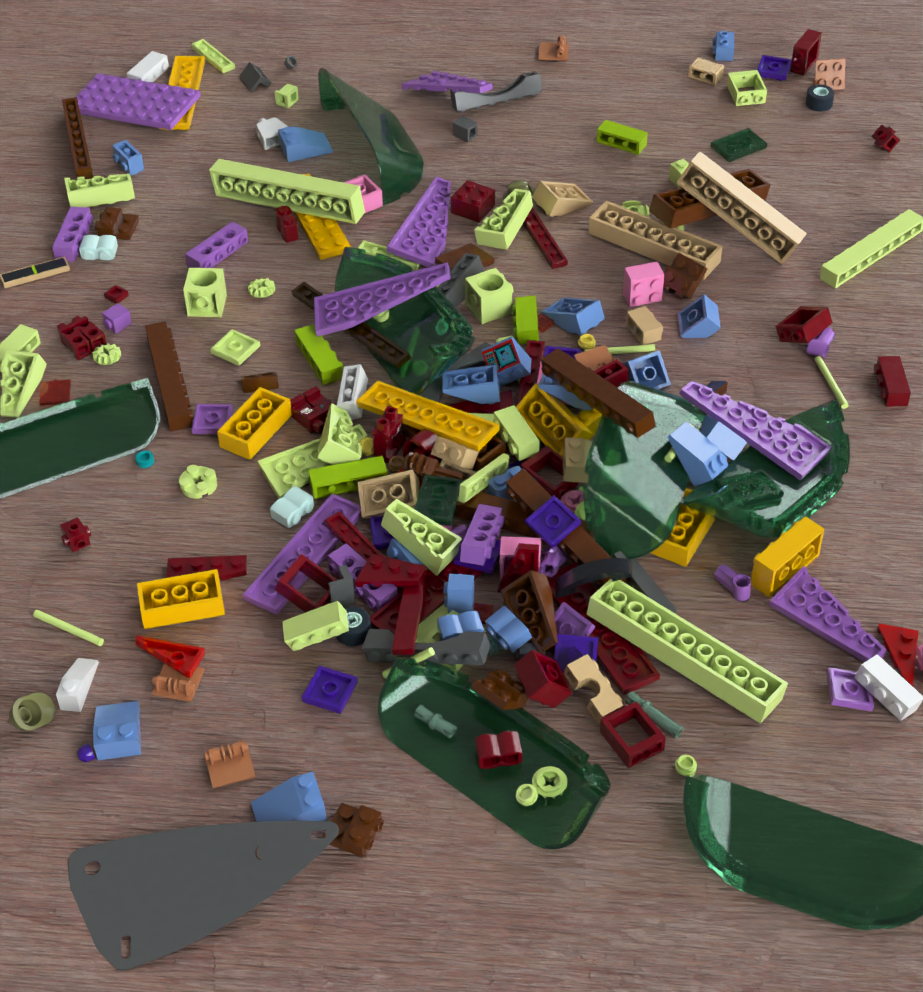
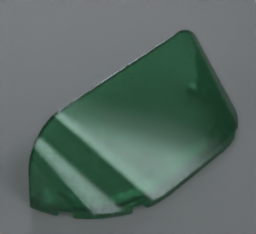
[318,68,424,205]
[335,247,475,395]
[0,378,160,499]
[583,381,707,559]
[681,399,850,538]
[378,657,611,849]
[683,773,923,930]

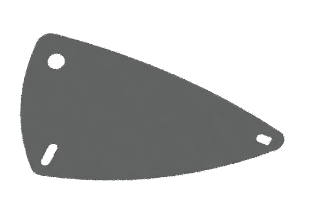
[69,821,339,970]

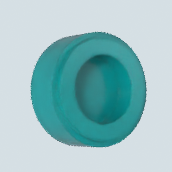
[135,450,155,468]

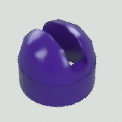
[77,743,95,762]

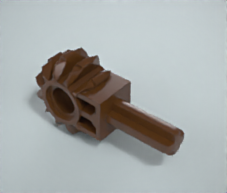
[402,452,463,484]

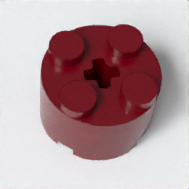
[402,429,442,463]

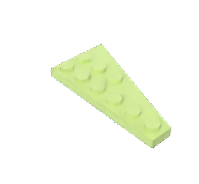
[258,424,368,499]

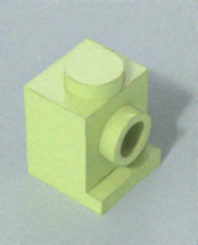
[275,83,299,108]

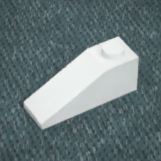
[56,658,99,712]

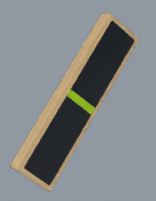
[0,256,70,288]

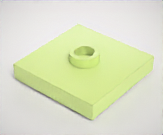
[210,329,260,366]

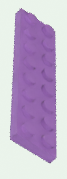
[243,494,362,615]

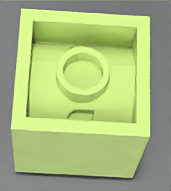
[183,268,227,317]
[465,268,514,325]

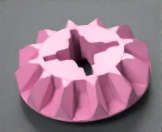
[561,490,591,512]

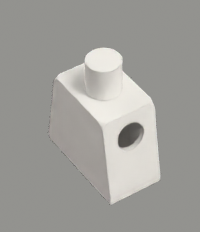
[256,118,288,150]

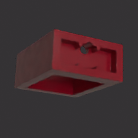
[790,29,822,76]
[775,306,833,343]
[521,446,579,499]
[275,554,337,613]
[600,701,666,768]

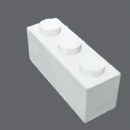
[127,51,169,82]
[337,364,368,419]
[854,655,923,721]

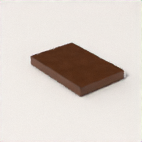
[435,243,494,271]

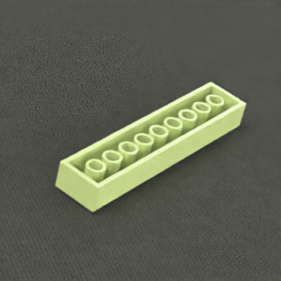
[209,159,365,224]
[587,579,788,724]

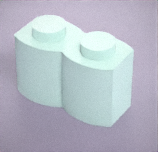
[79,235,118,260]
[270,486,314,528]

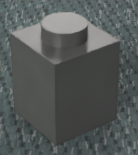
[453,116,477,142]

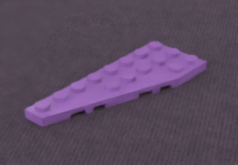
[386,177,451,267]
[314,262,451,337]
[679,380,832,481]

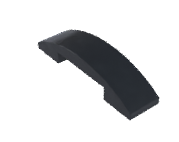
[556,558,632,598]

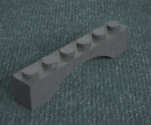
[450,71,542,112]
[413,342,491,403]
[362,629,490,665]

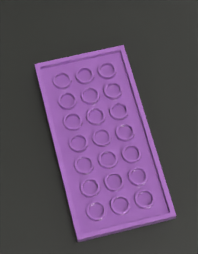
[76,74,201,130]

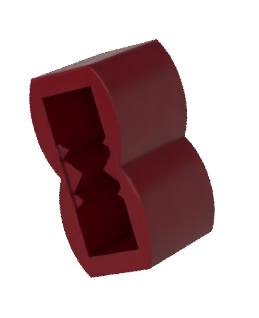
[275,205,299,243]
[475,731,522,769]

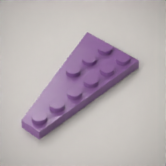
[402,71,493,93]
[769,566,886,662]

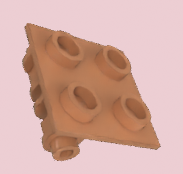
[538,35,569,61]
[812,58,846,90]
[574,345,619,371]
[151,663,205,702]
[204,740,256,788]

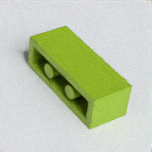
[597,120,648,155]
[512,295,539,345]

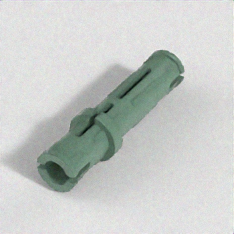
[625,691,684,739]

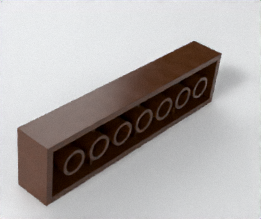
[649,169,770,228]

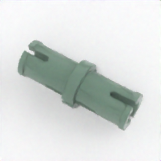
[414,705,457,739]

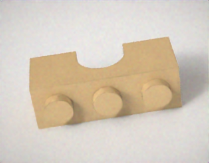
[563,654,623,725]

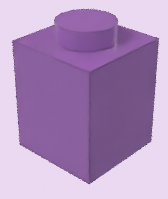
[102,303,132,334]

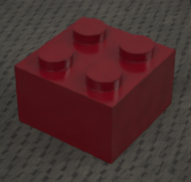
[451,180,495,223]
[514,650,573,708]

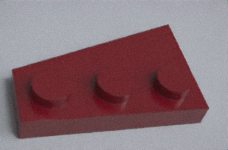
[497,543,539,593]
[355,553,427,587]

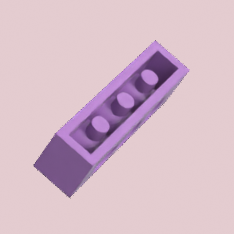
[52,206,93,262]
[185,221,248,268]
[460,504,504,566]
[328,544,397,611]

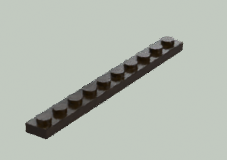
[291,282,411,369]

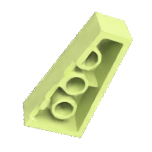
[64,174,135,207]
[474,189,533,250]
[381,499,462,576]

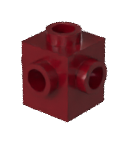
[871,125,900,152]
[60,517,91,552]

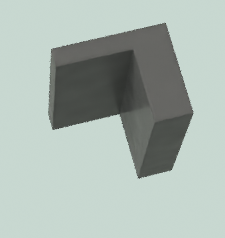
[239,62,272,92]
[328,565,355,608]

